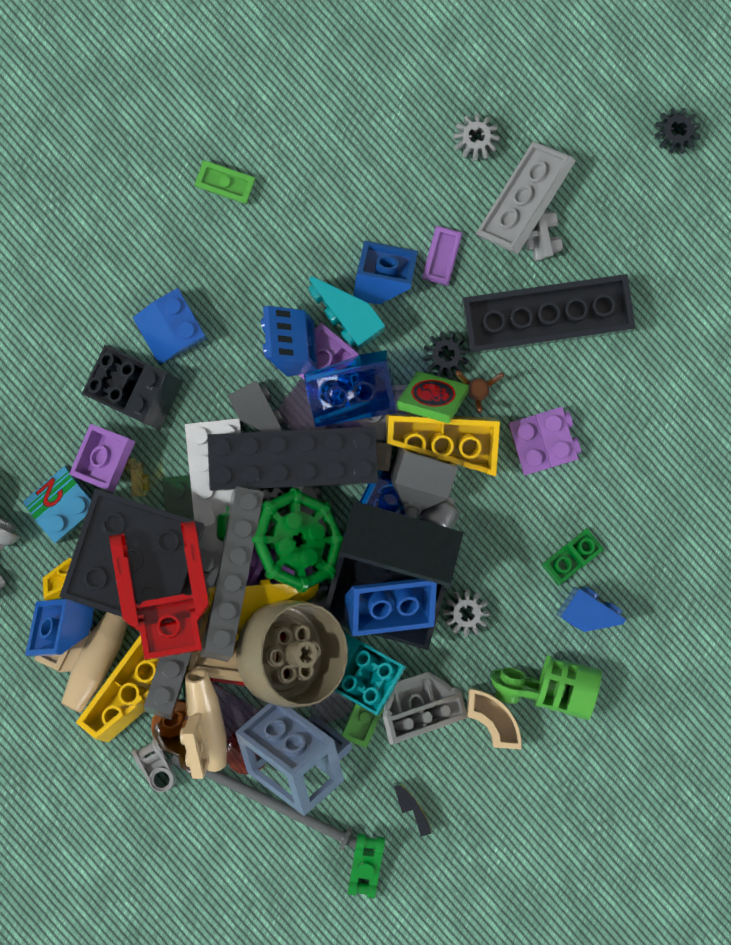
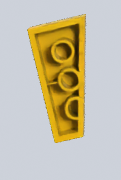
[385,412,500,477]
[76,635,189,743]

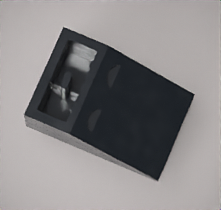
[82,345,183,431]

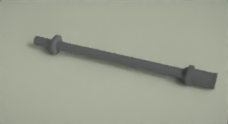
[170,754,373,851]

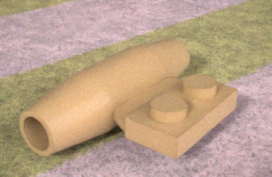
[34,612,128,713]
[180,669,227,779]

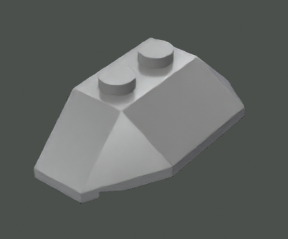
[383,672,468,745]

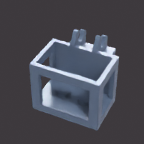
[235,703,352,816]

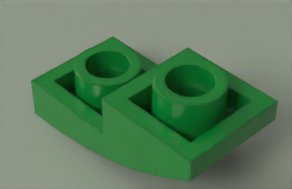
[541,528,604,586]

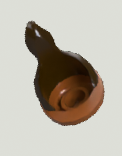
[151,700,192,778]

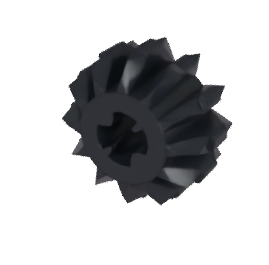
[654,108,701,155]
[423,332,469,378]

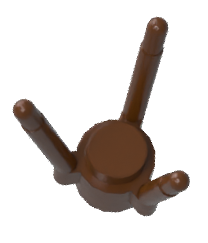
[456,370,504,412]

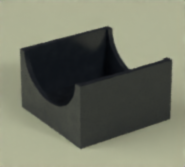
[59,488,205,617]
[324,501,464,650]

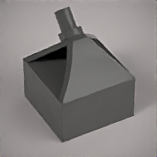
[389,447,458,519]

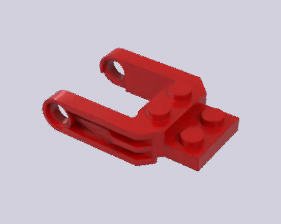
[109,521,210,661]

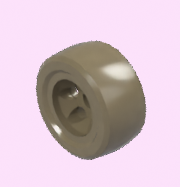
[236,600,348,708]

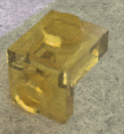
[124,458,150,497]

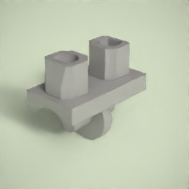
[525,211,563,261]

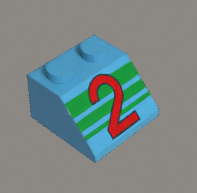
[23,466,92,543]

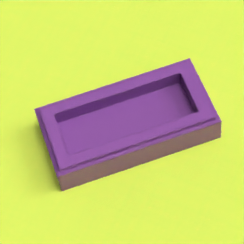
[422,226,462,286]

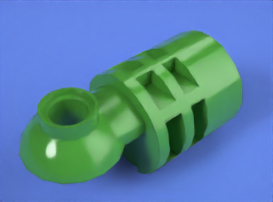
[490,655,602,720]

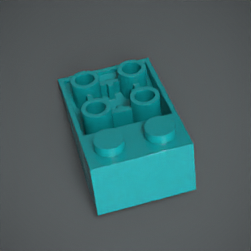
[308,276,385,350]
[334,632,406,716]

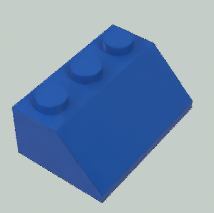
[345,579,437,636]

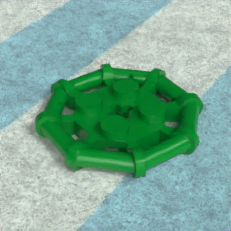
[252,488,344,593]

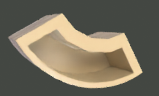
[467,687,521,749]

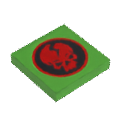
[397,371,469,423]

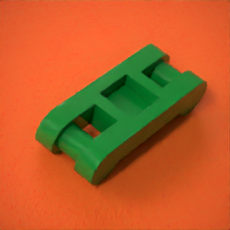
[348,833,385,899]

